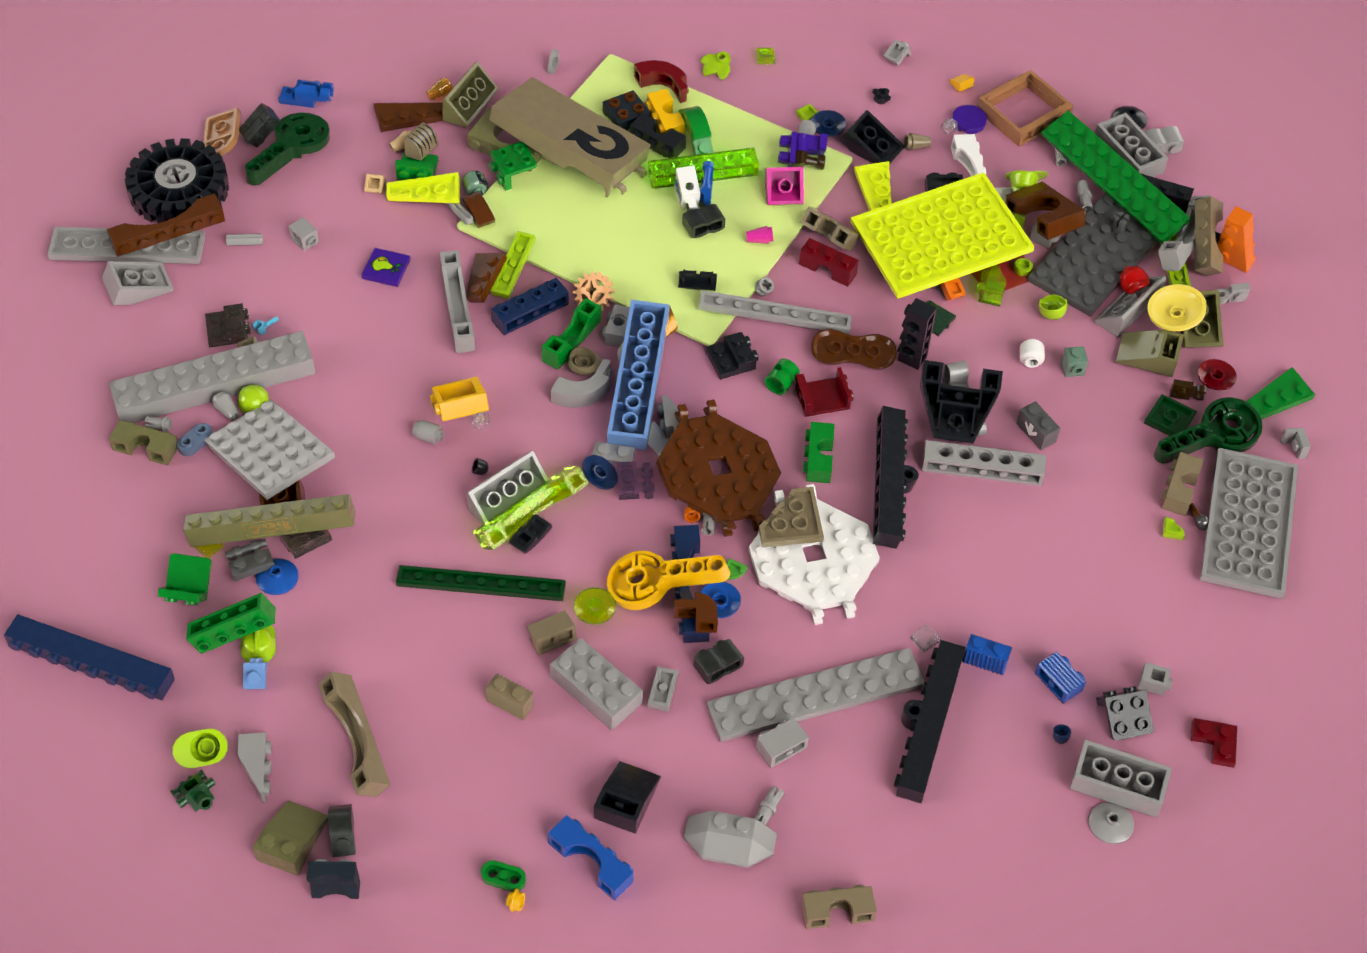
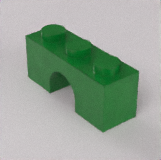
[803,422,835,483]

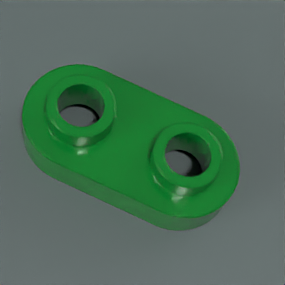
[481,861,526,892]

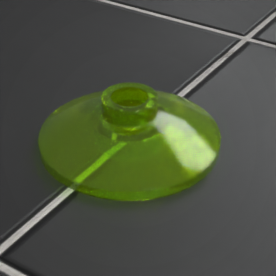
[574,587,616,625]

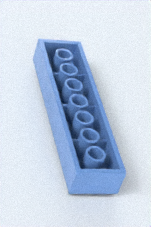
[607,300,670,450]

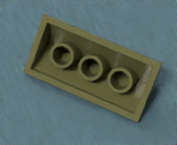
[443,61,499,128]

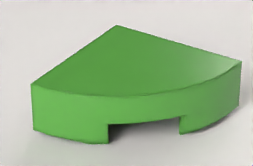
[726,558,748,580]

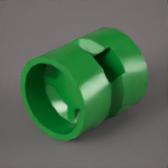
[764,358,800,395]

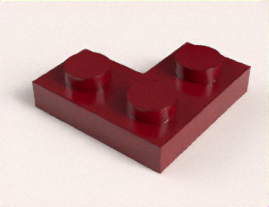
[1191,718,1237,768]

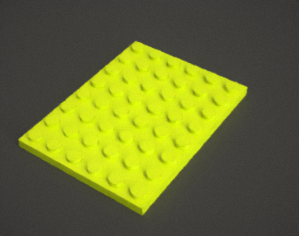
[851,172,1034,299]

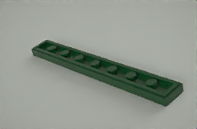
[396,565,566,601]

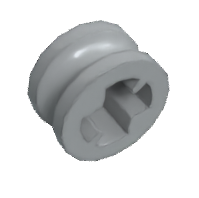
[755,277,774,296]

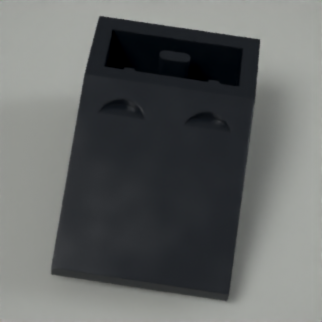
[594,761,661,834]

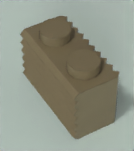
[485,673,534,720]

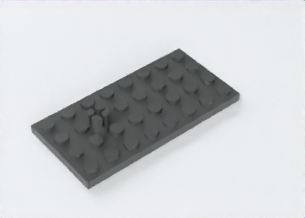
[1027,193,1158,317]

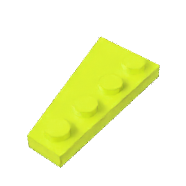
[854,161,892,211]
[386,172,460,203]

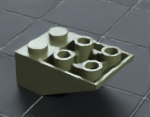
[1116,330,1184,377]

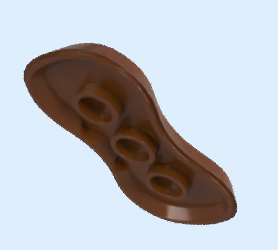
[811,329,897,370]

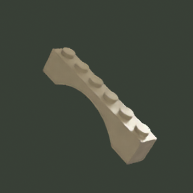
[318,672,391,797]

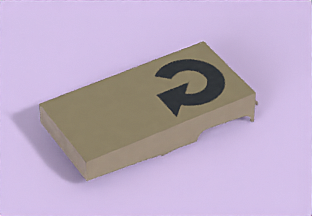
[489,77,651,197]

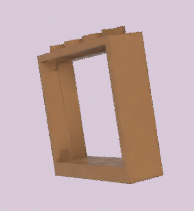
[978,70,1074,147]

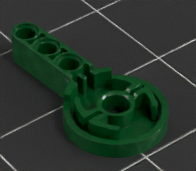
[245,113,330,185]
[1154,397,1262,464]

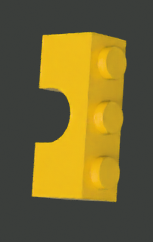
[645,89,686,135]

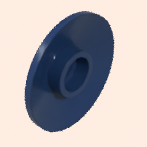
[811,110,846,137]
[582,455,618,490]

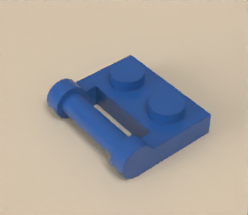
[700,161,714,206]

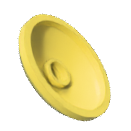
[1148,284,1207,331]

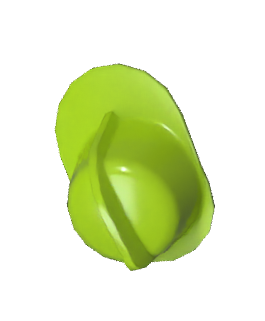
[1005,170,1048,192]
[241,625,276,663]
[173,729,228,768]

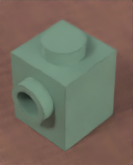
[1061,346,1088,377]

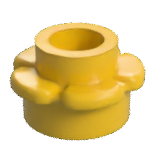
[506,889,525,912]

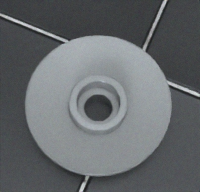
[1089,802,1134,844]

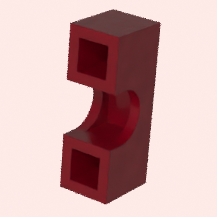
[799,238,859,287]

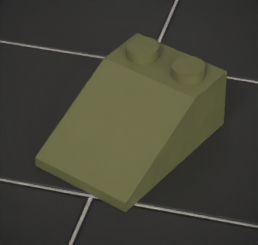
[1177,290,1223,348]
[253,801,328,876]

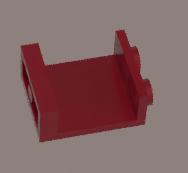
[795,367,854,417]

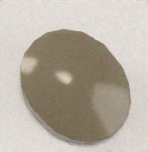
[567,347,602,375]

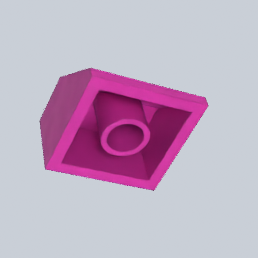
[765,167,804,205]

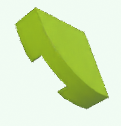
[1163,516,1185,540]

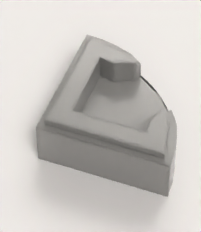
[547,49,559,74]

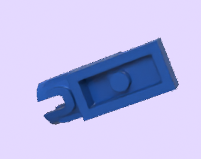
[278,80,334,108]

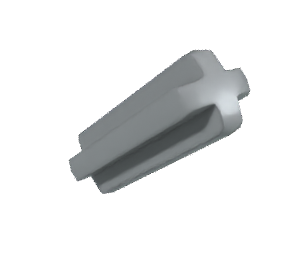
[226,234,263,246]

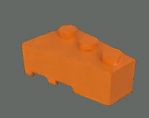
[1217,206,1256,273]

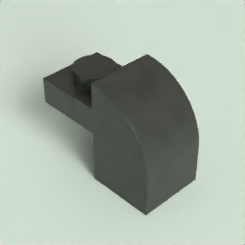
[328,804,356,857]

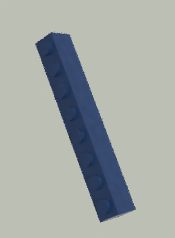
[4,614,175,700]

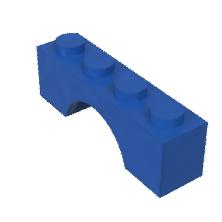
[548,815,634,901]

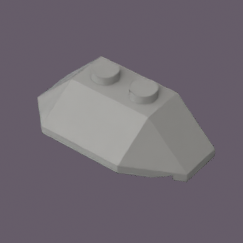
[684,811,777,868]

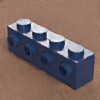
[491,277,569,335]

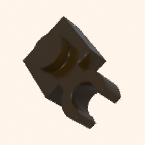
[1170,379,1207,400]

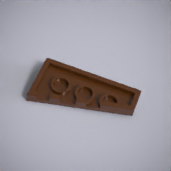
[374,102,443,132]

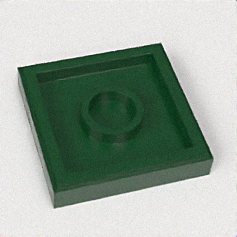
[1144,394,1197,436]

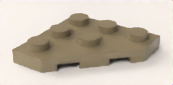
[759,487,824,547]

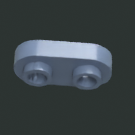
[177,423,213,456]

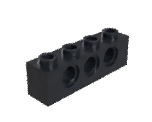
[897,298,937,370]

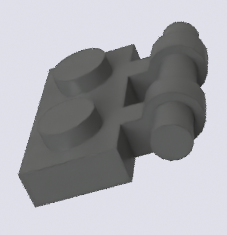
[225,539,274,581]

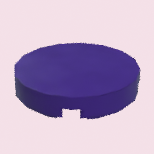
[952,105,987,134]

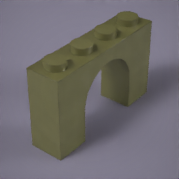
[467,107,542,172]

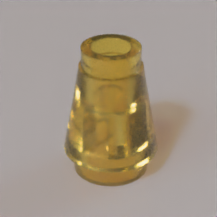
[426,77,453,100]

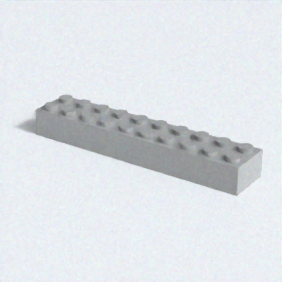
[109,331,316,423]

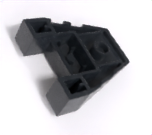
[920,360,1003,444]

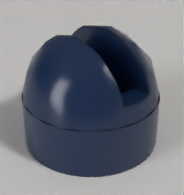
[1053,724,1071,744]

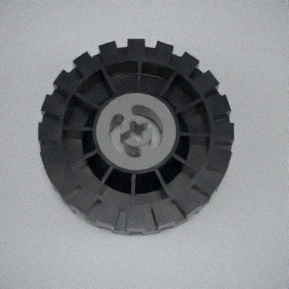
[125,138,229,223]

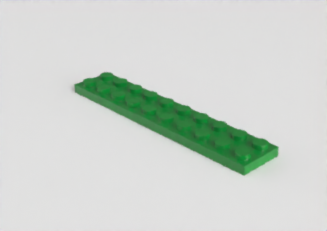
[1041,110,1191,244]

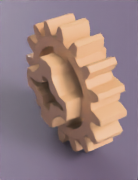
[573,271,615,311]

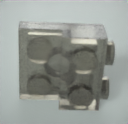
[205,303,251,348]
[279,530,333,559]

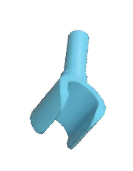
[252,316,279,335]

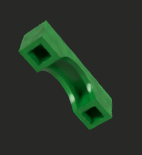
[541,298,601,370]

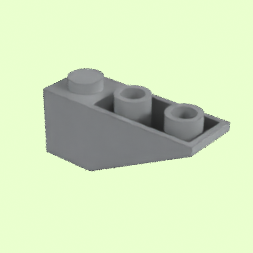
[238,733,272,803]

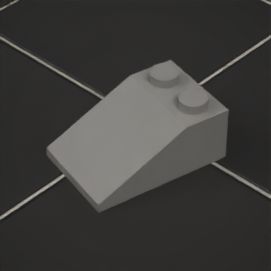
[102,261,174,305]

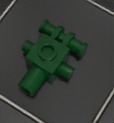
[170,770,216,812]

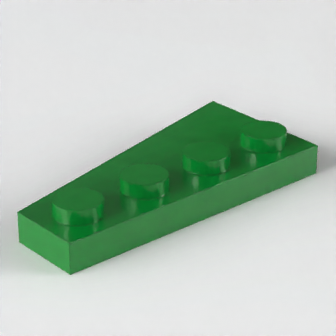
[1238,367,1315,420]

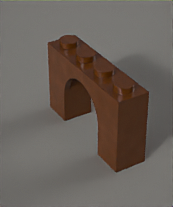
[1006,182,1086,240]

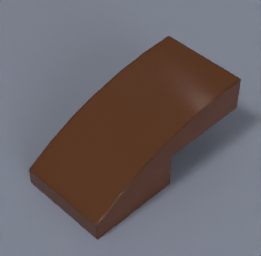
[462,192,495,228]

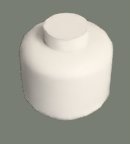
[1020,339,1045,368]

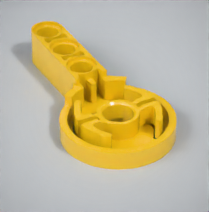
[607,551,730,610]

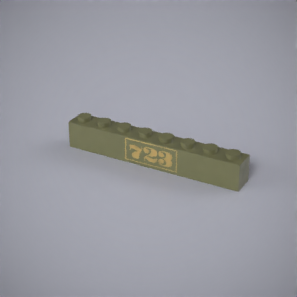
[183,494,356,547]

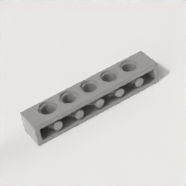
[922,440,1046,486]

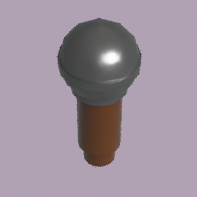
[1189,503,1209,529]

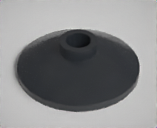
[1112,106,1147,129]

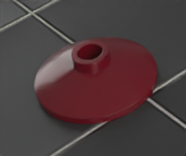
[1197,359,1237,391]

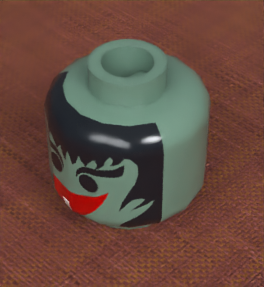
[462,170,488,196]

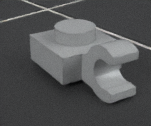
[1217,283,1250,304]

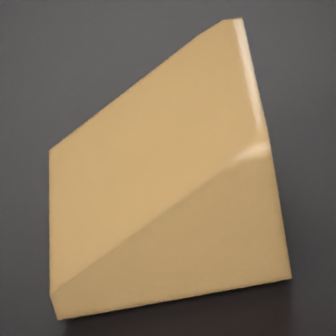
[364,174,386,194]

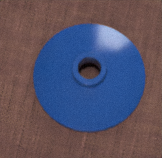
[256,559,299,595]
[700,582,741,618]

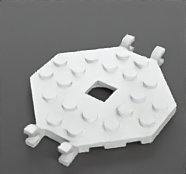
[749,484,880,625]

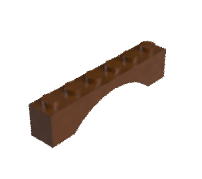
[107,194,225,257]

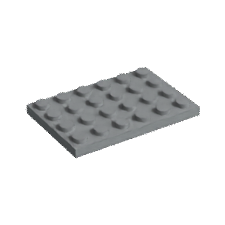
[204,399,336,500]

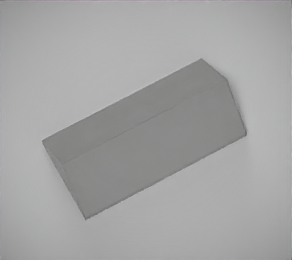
[1094,275,1166,338]
[466,450,551,528]

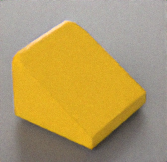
[949,74,975,92]

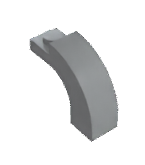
[551,358,613,408]

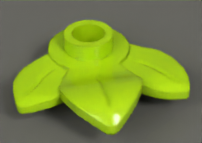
[700,51,731,80]

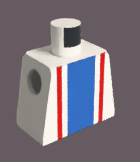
[674,166,700,211]

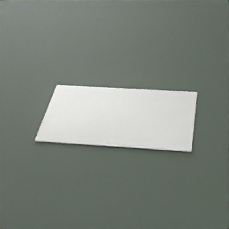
[648,422,670,456]

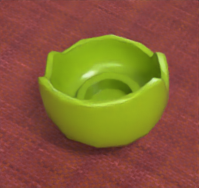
[1039,294,1067,320]
[237,384,269,413]

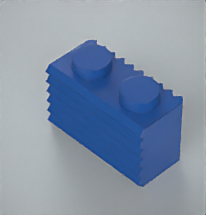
[963,634,1012,675]
[1035,651,1086,704]

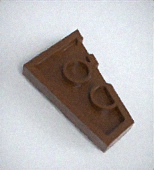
[466,253,507,303]

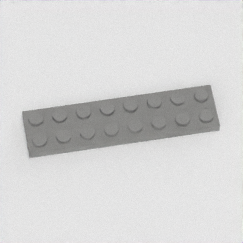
[48,227,206,264]

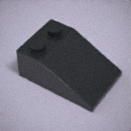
[839,110,905,165]

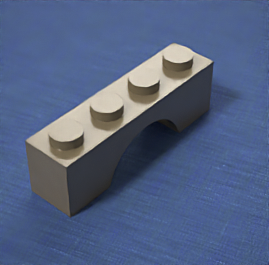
[1194,196,1223,276]

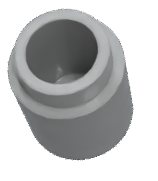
[412,420,444,444]

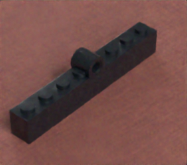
[873,406,919,549]
[894,640,965,804]

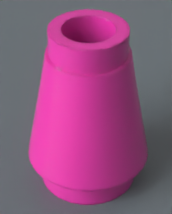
[746,226,774,244]

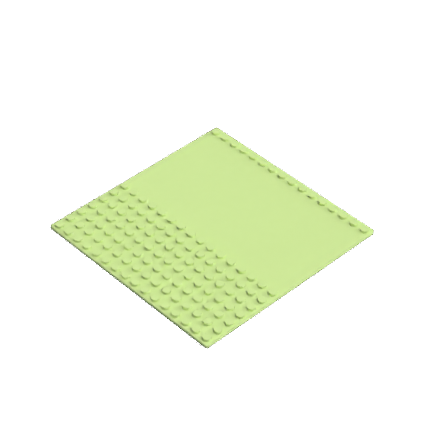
[457,54,853,346]

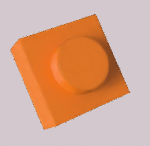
[940,278,966,301]

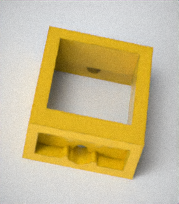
[430,376,489,421]

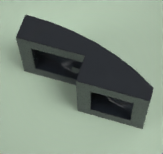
[509,514,552,554]

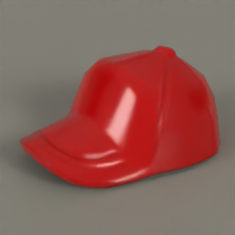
[1120,266,1150,294]

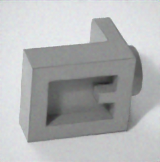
[884,39,911,66]
[1280,428,1311,459]

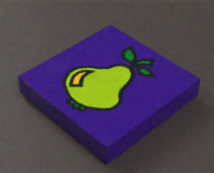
[362,248,411,287]

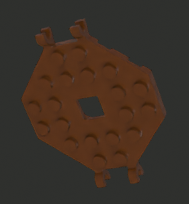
[656,399,781,537]

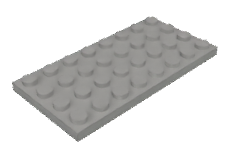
[1200,448,1298,599]

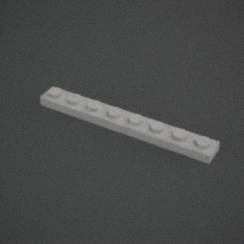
[699,290,852,335]

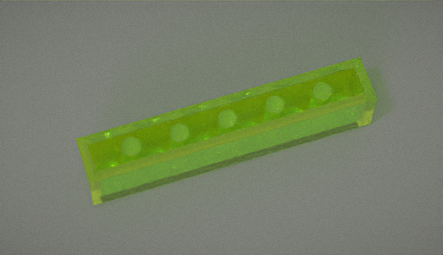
[648,147,759,189]

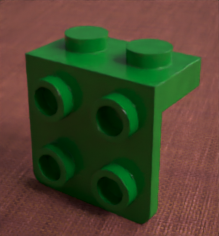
[489,142,537,191]
[395,153,439,181]
[157,553,212,605]

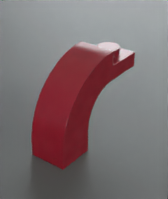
[634,60,689,103]

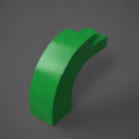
[678,106,714,159]

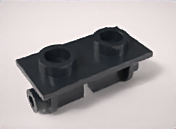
[678,269,717,291]

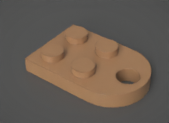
[203,108,241,156]

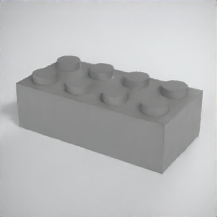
[1095,113,1168,177]
[550,638,643,731]
[1070,740,1172,818]

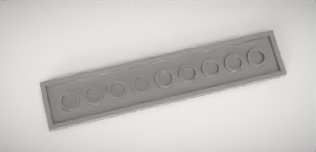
[707,648,925,742]

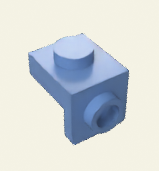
[243,658,268,689]

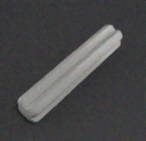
[446,203,474,225]

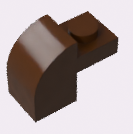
[674,592,718,633]

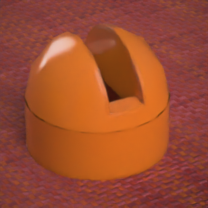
[684,506,701,523]

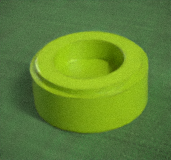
[1013,258,1033,276]

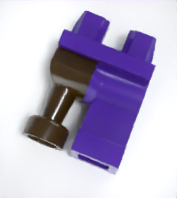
[778,132,828,170]

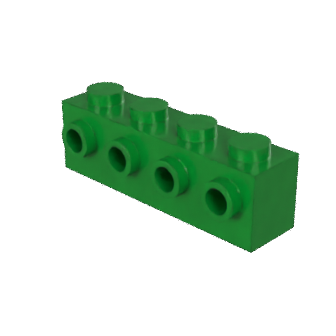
[186,592,276,654]

